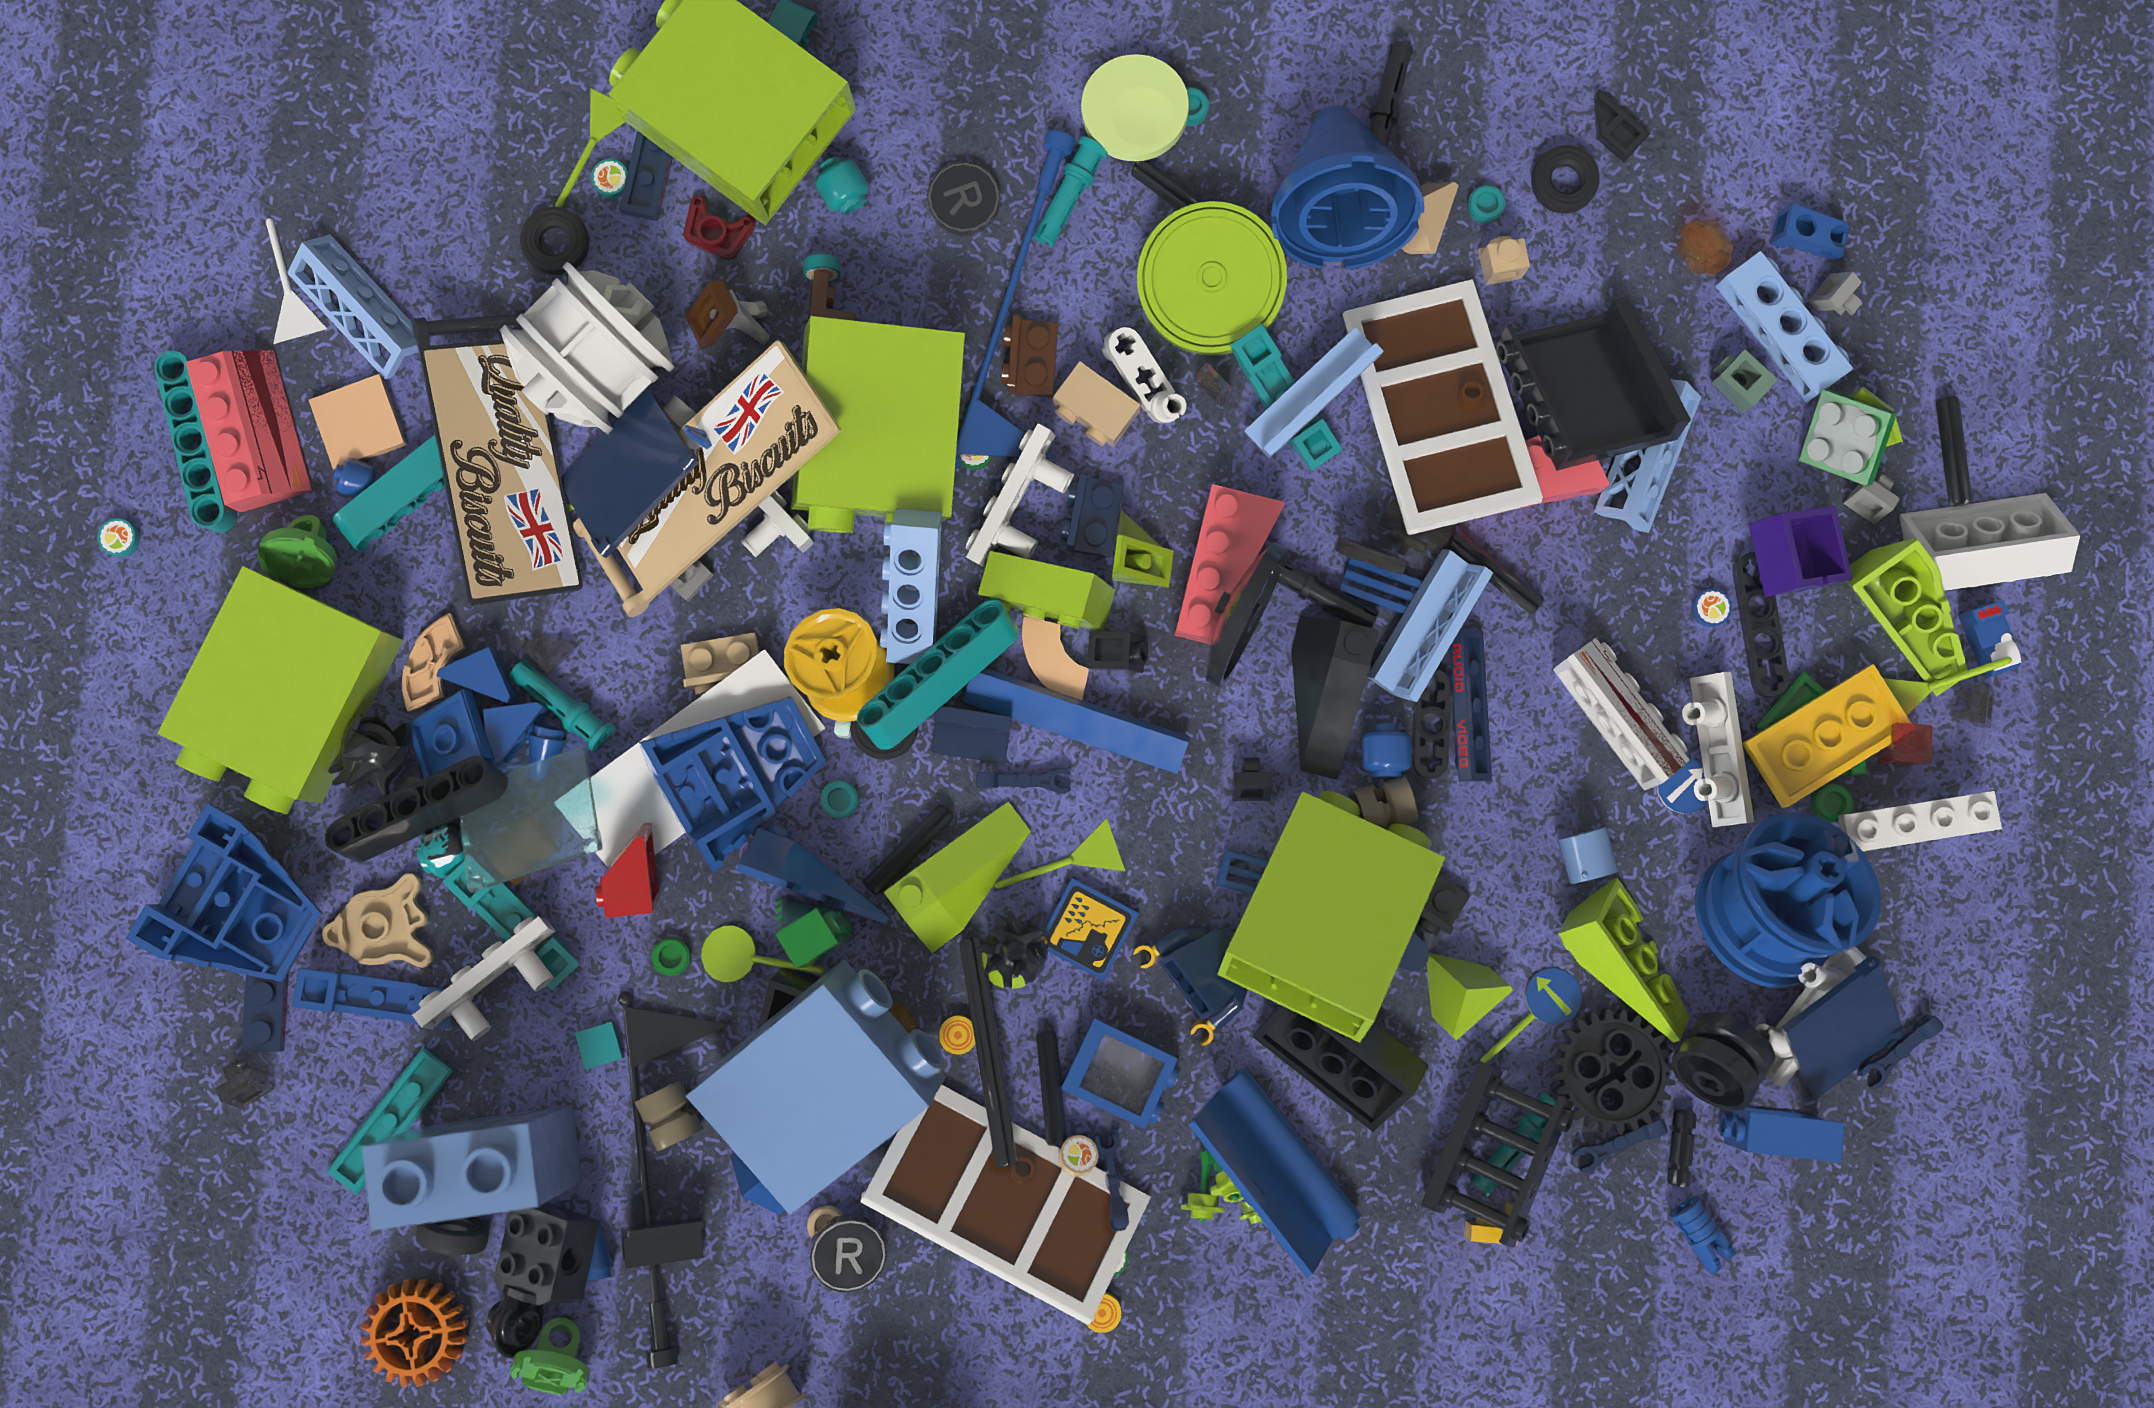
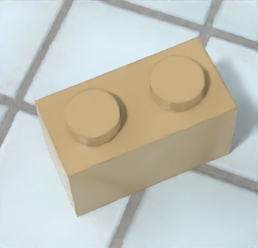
[1053,361,1140,448]

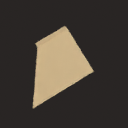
[1402,182,1459,254]

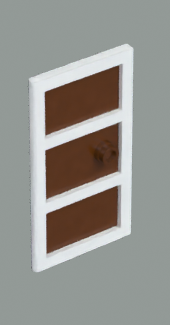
[1342,279,1543,535]
[860,1085,1151,1325]

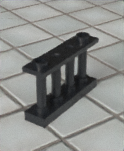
[1421,1061,1575,1247]

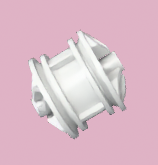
[500,261,675,434]

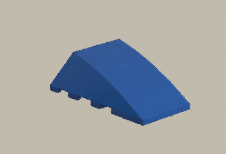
[639,697,826,873]

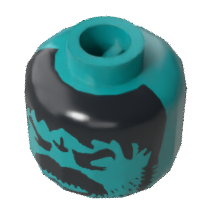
[416,823,478,878]

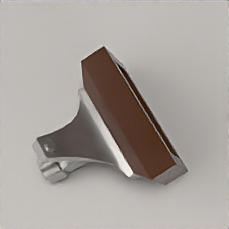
[685,279,770,349]

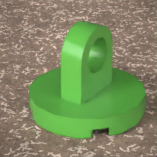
[257,515,338,588]
[510,1317,590,1394]

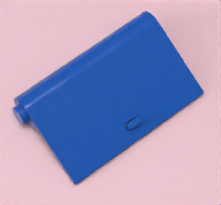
[1188,1067,1361,1278]

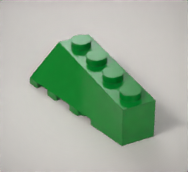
[775,896,854,969]

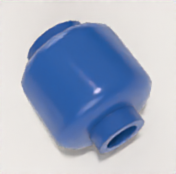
[1362,723,1411,779]

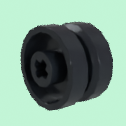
[1671,1011,1776,1111]

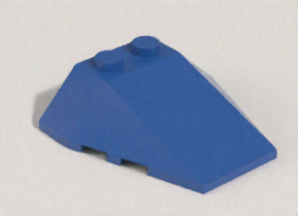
[125,803,323,982]

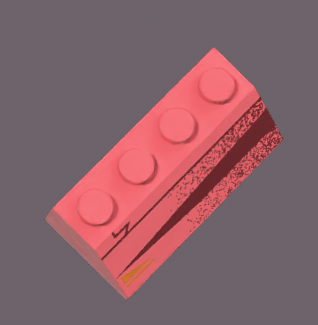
[186,350,313,513]

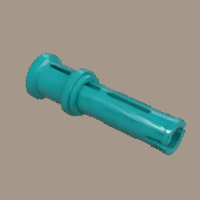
[1033,136,1108,248]
[509,659,615,752]
[1470,1091,1556,1196]

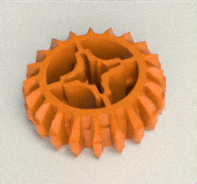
[359,1278,469,1387]

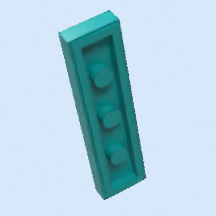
[326,1047,455,1195]

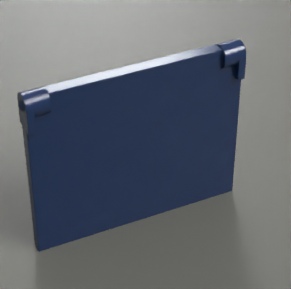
[561,387,699,558]
[1781,956,1904,1101]

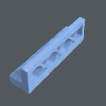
[287,234,418,380]
[1244,327,1383,459]
[1594,379,1701,533]
[1367,549,1493,702]

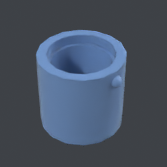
[1557,827,1619,884]

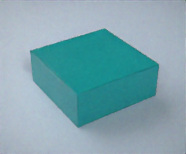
[575,1021,625,1070]

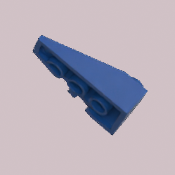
[736,824,891,924]

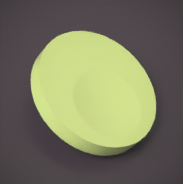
[1081,54,1189,161]

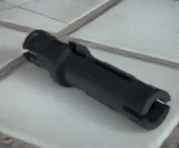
[1369,42,1413,147]
[1278,561,1380,628]

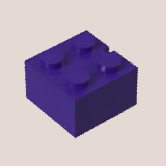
[1748,505,1853,597]

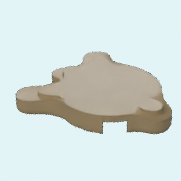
[322,873,434,968]

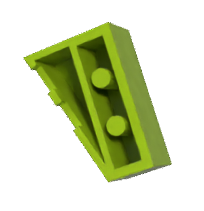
[978,551,1115,631]

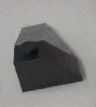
[1291,616,1379,780]

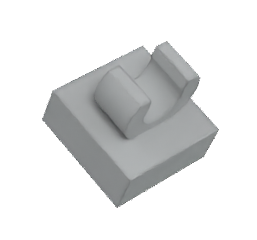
[1808,272,1862,315]
[1843,473,1900,524]
[670,560,714,602]

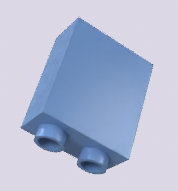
[686,959,946,1215]
[362,1104,582,1231]

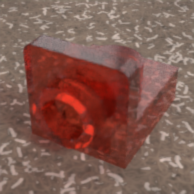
[1877,723,1933,766]

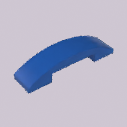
[291,968,452,1029]

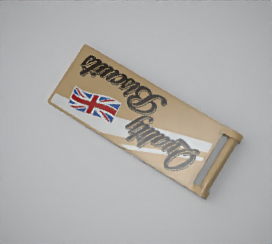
[572,341,841,617]

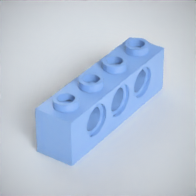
[1715,251,1854,403]
[880,508,942,664]

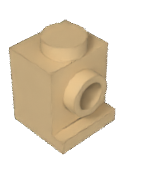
[1478,236,1530,285]

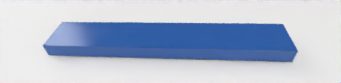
[963,668,1190,774]

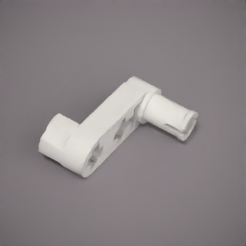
[1102,327,1186,423]

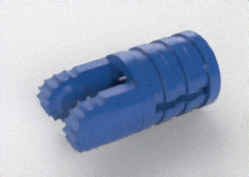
[1669,1196,1736,1275]

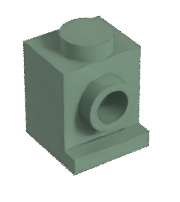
[1711,350,1778,414]

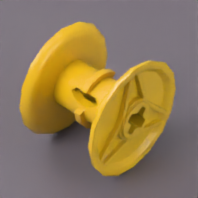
[784,608,894,722]

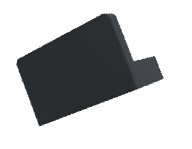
[621,1217,706,1269]

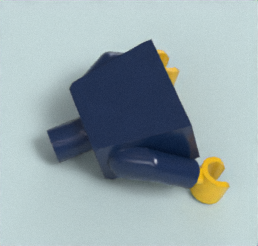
[1133,926,1248,1046]

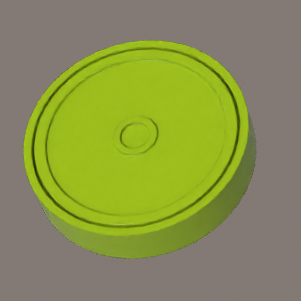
[1137,201,1287,356]

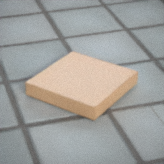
[308,374,407,470]

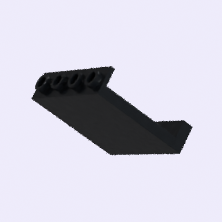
[1496,297,1691,471]

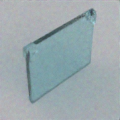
[460,746,603,893]

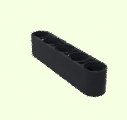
[325,756,508,863]

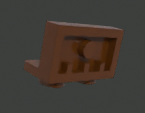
[1001,314,1058,398]

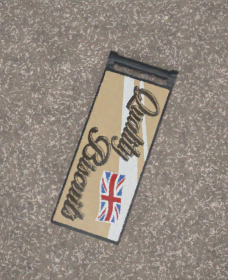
[412,309,583,605]

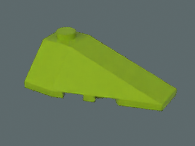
[1846,537,1968,697]
[884,801,1031,953]
[1558,878,1690,1042]

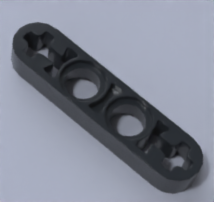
[1732,552,1789,698]

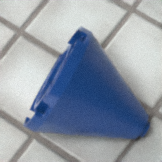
[1271,105,1425,270]

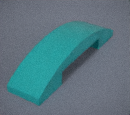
[1230,324,1343,471]
[442,854,580,991]

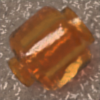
[1677,219,1734,276]

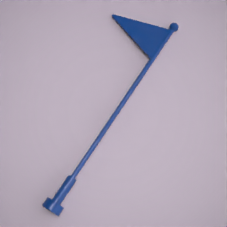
[955,130,1075,469]

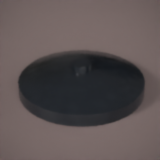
[1206,542,1289,688]

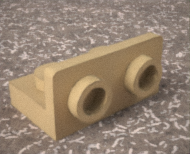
[681,632,760,695]

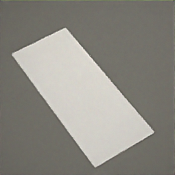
[556,650,825,867]

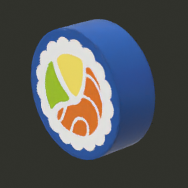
[1691,589,1732,627]

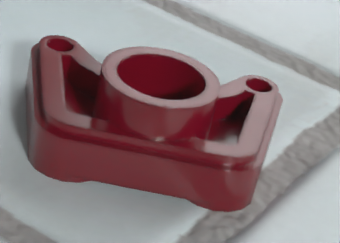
[683,196,756,260]

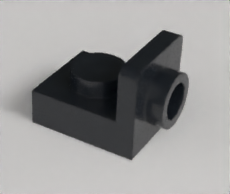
[1087,631,1149,673]
[1417,875,1471,936]

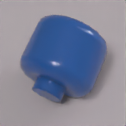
[332,458,375,498]

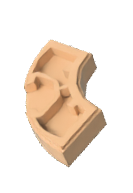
[402,613,466,712]
[1022,616,1089,700]

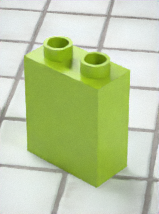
[609,0,856,226]
[791,316,965,533]
[157,566,403,814]
[1217,791,1446,1043]

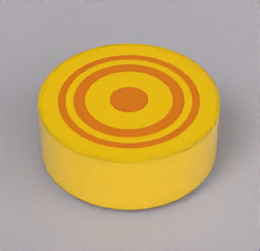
[939,1015,975,1054]
[1086,1292,1121,1333]

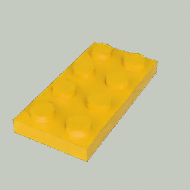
[1742,664,1915,808]

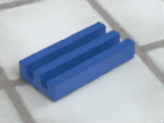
[1339,556,1422,615]
[1216,849,1269,895]

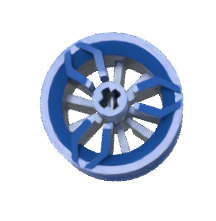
[1695,812,1881,988]

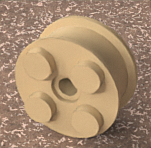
[717,1361,808,1408]

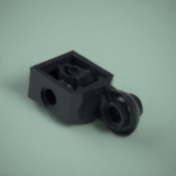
[486,1202,600,1358]

